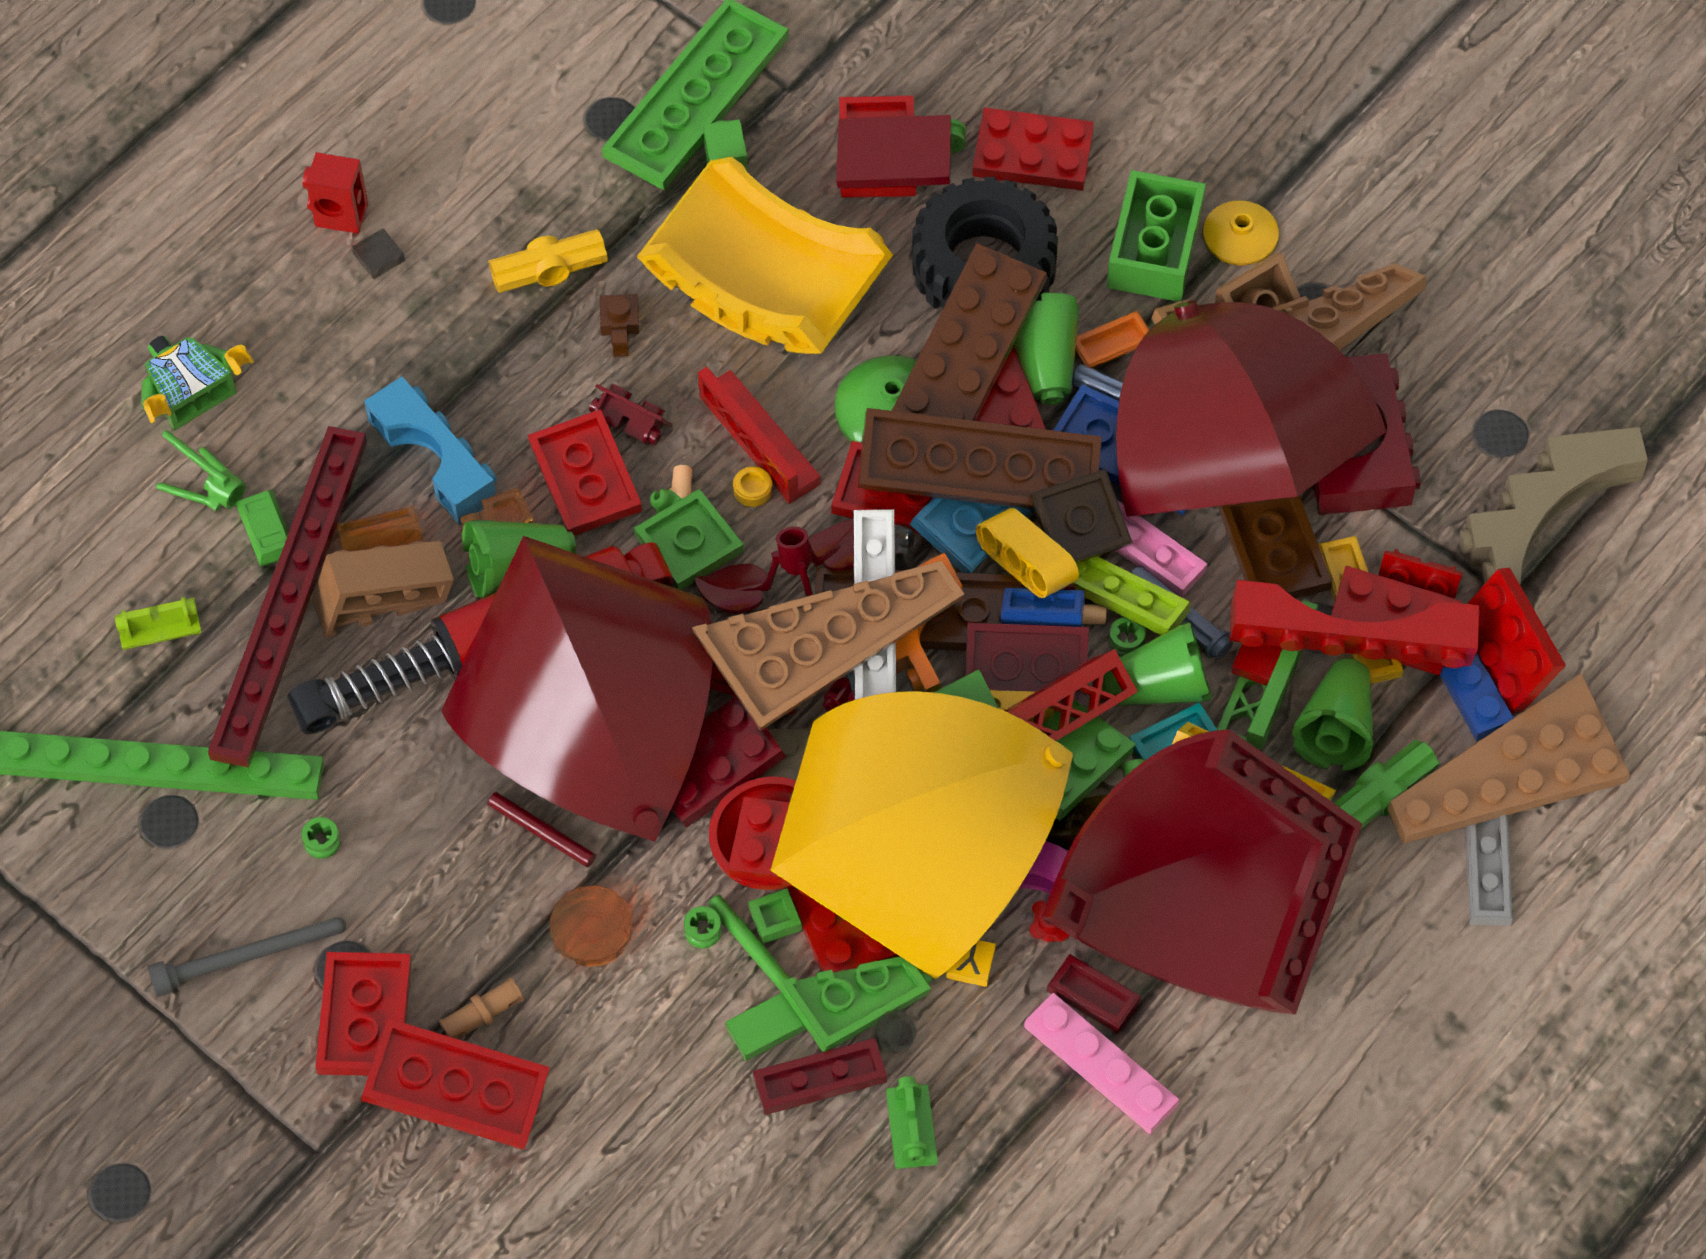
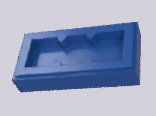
[1001,588,1085,627]

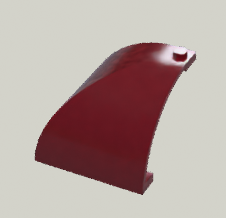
[1116,300,1386,517]
[441,536,713,842]
[1042,730,1362,1015]

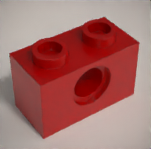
[302,152,369,234]

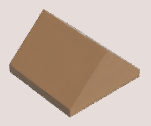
[1215,252,1301,308]

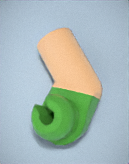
[650,465,692,513]

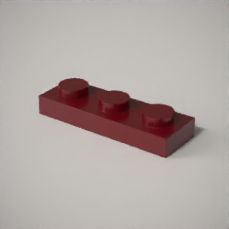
[753,1038,887,1115]

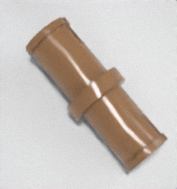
[439,977,525,1039]

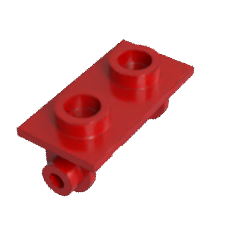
[1378,549,1463,599]

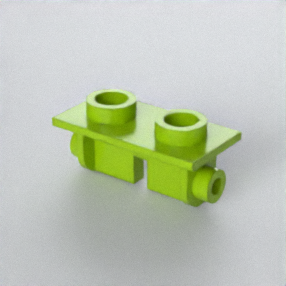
[114,596,201,650]

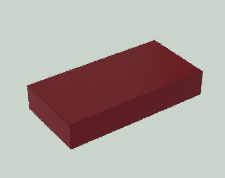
[1047,954,1141,1034]

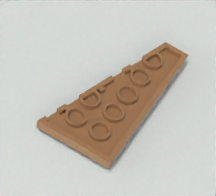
[1272,263,1426,350]
[692,561,964,731]
[1387,673,1630,844]

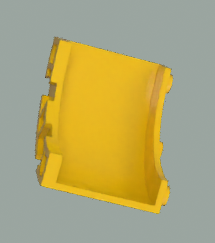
[637,157,893,354]

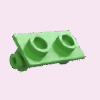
[886,1076,938,1169]

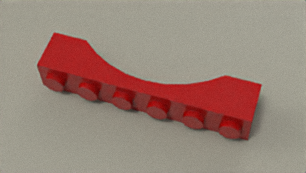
[1229,580,1479,668]

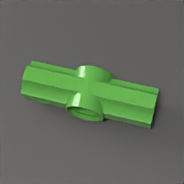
[1334,739,1440,829]

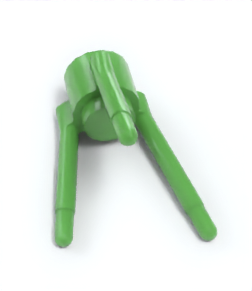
[156,430,246,512]

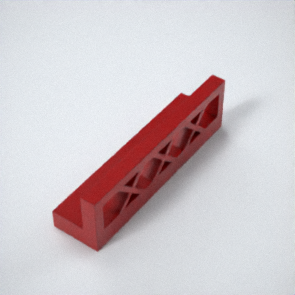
[698,367,821,504]
[1004,649,1138,741]

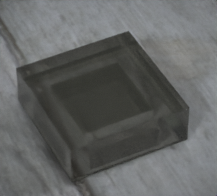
[352,228,405,279]

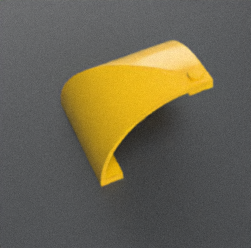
[771,692,1073,980]

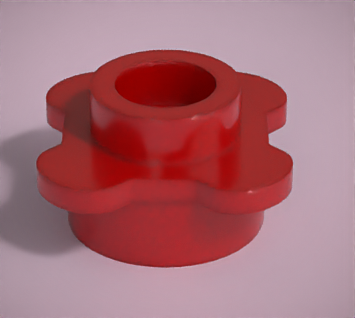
[1029,900,1070,942]

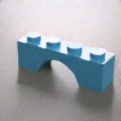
[364,376,497,525]

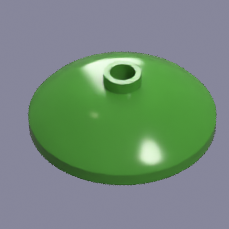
[835,355,917,443]

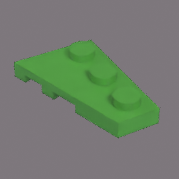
[778,957,931,1052]

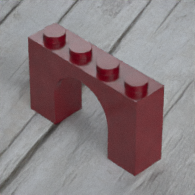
[1313,353,1421,515]

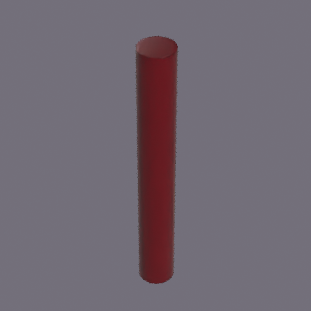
[488,792,596,868]

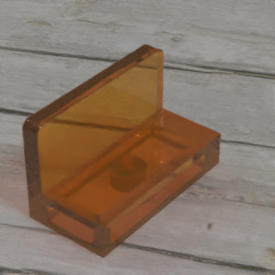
[337,506,423,552]

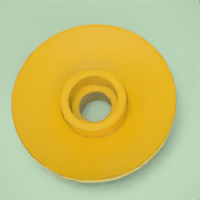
[1203,200,1279,266]

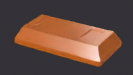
[1075,310,1149,368]

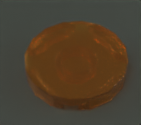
[550,885,633,967]

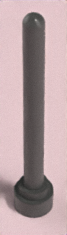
[147,917,346,998]

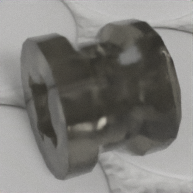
[894,525,915,571]

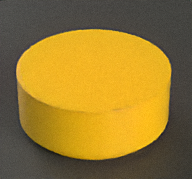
[733,466,772,507]

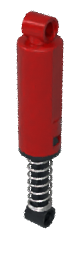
[287,542,674,734]

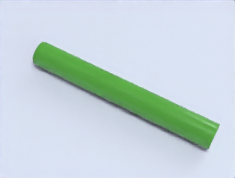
[708,895,791,992]

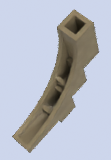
[1459,427,1648,584]

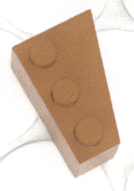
[312,541,454,638]

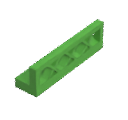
[1217,600,1318,752]

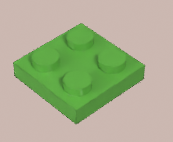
[634,489,744,590]

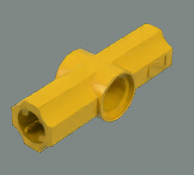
[488,229,608,293]

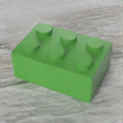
[1107,170,1206,302]

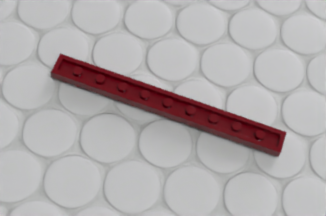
[208,426,367,768]

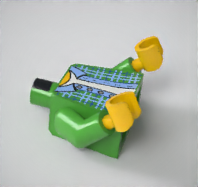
[141,336,254,431]

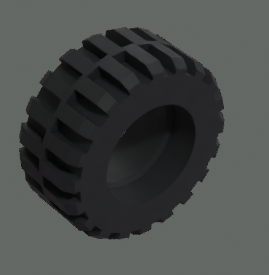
[912,177,1058,310]

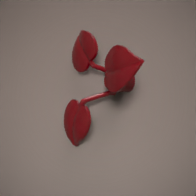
[695,518,854,613]

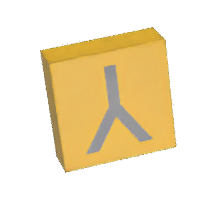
[946,940,996,987]

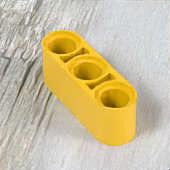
[975,508,1079,598]

